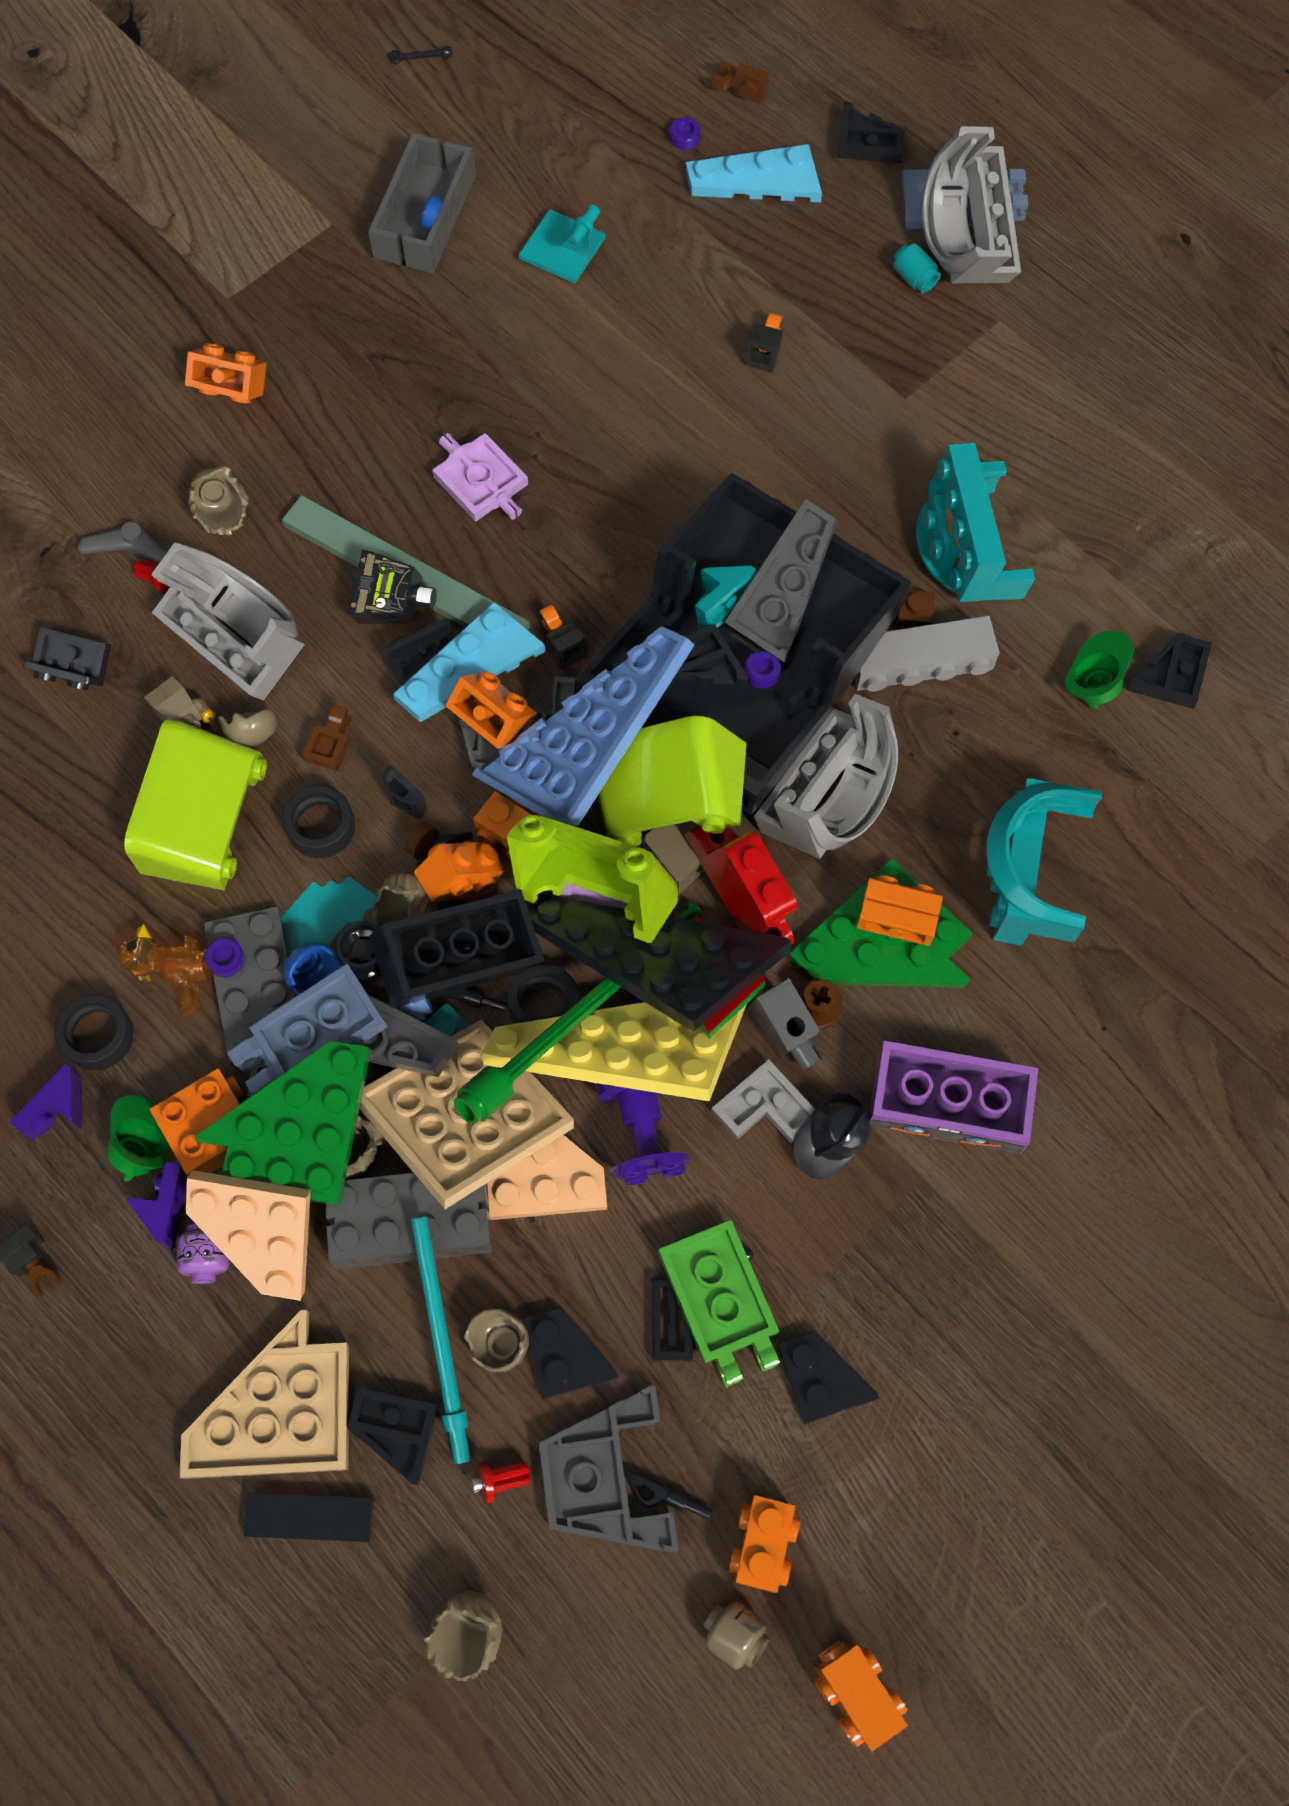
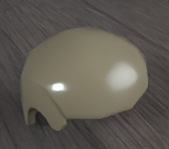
[218,709,277,748]
[464,1308,529,1372]

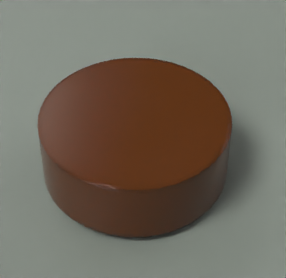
[405,822,439,860]

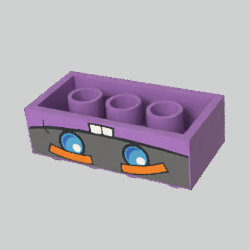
[869,1041,1038,1154]

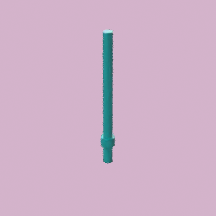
[411,1216,470,1464]

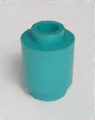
[893,243,941,293]

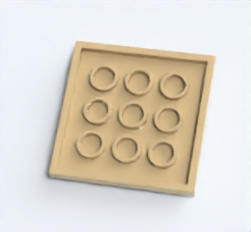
[360,1019,574,1209]

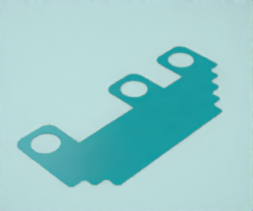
[281,877,377,956]

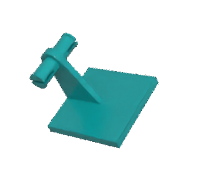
[519,204,606,284]

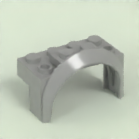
[922,126,1021,283]
[151,543,305,701]
[754,694,898,859]

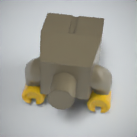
[144,676,215,728]

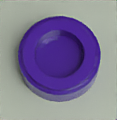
[669,117,700,150]
[744,651,781,689]
[205,938,245,978]

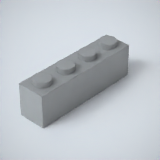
[854,616,1000,691]

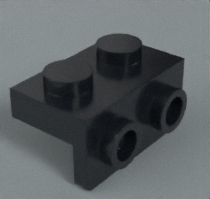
[384,618,455,686]
[23,627,111,690]

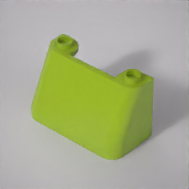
[598,716,747,846]
[124,719,267,891]
[507,815,679,943]

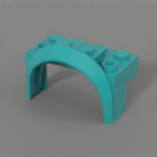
[915,443,1035,602]
[986,778,1102,946]

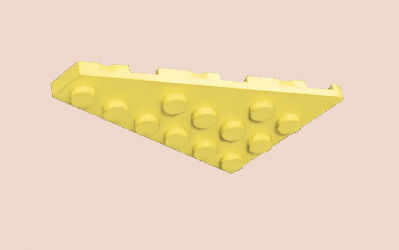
[481,1002,746,1101]

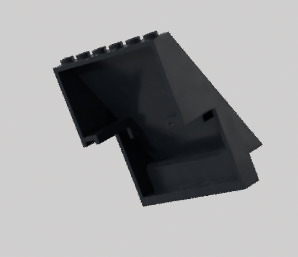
[573,472,912,815]

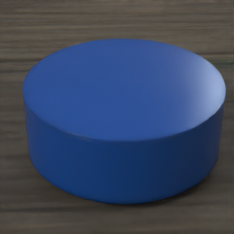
[419,195,443,231]

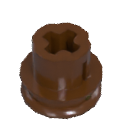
[797,980,843,1030]

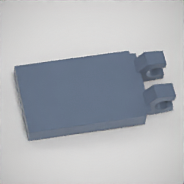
[902,169,1028,229]
[228,964,388,1095]

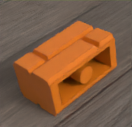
[856,875,943,946]

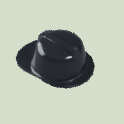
[793,1093,871,1179]

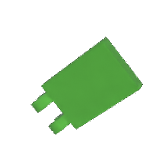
[657,1220,780,1388]

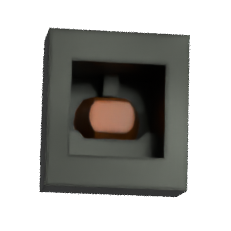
[744,312,783,373]
[539,605,588,670]

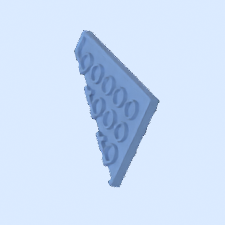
[472,626,694,827]

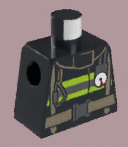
[348,550,437,624]

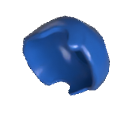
[284,941,344,996]

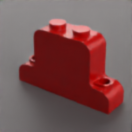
[685,826,798,945]

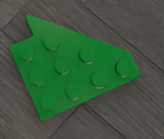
[788,859,973,988]
[195,1041,371,1206]

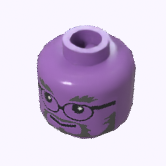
[177,1224,229,1284]

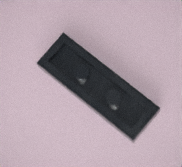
[243,1493,374,1542]

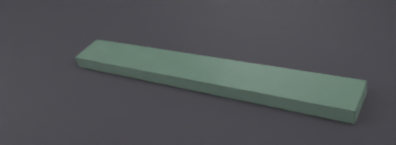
[282,495,530,630]

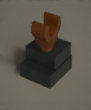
[0,1224,61,1297]

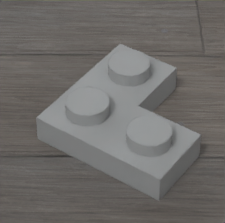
[711,1059,815,1144]

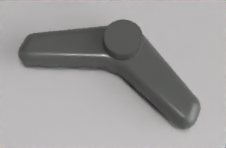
[77,522,168,564]

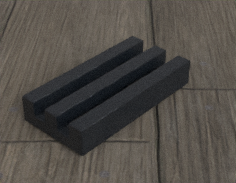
[652,1279,693,1362]

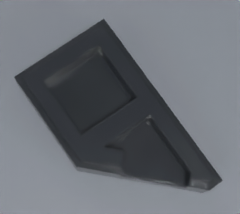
[382,765,427,819]

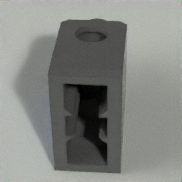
[746,978,822,1071]

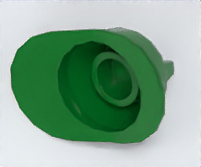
[1065,630,1134,710]
[106,1095,170,1182]

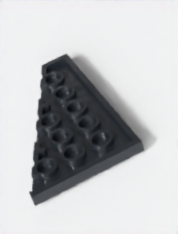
[528,895,791,1032]

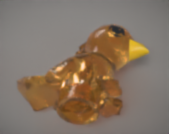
[120,924,212,1018]

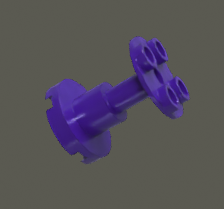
[596,1083,689,1185]

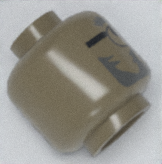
[704,1602,769,1669]

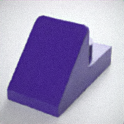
[9,1064,82,1141]
[127,1162,188,1249]

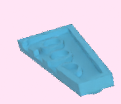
[686,144,822,202]
[393,602,545,722]

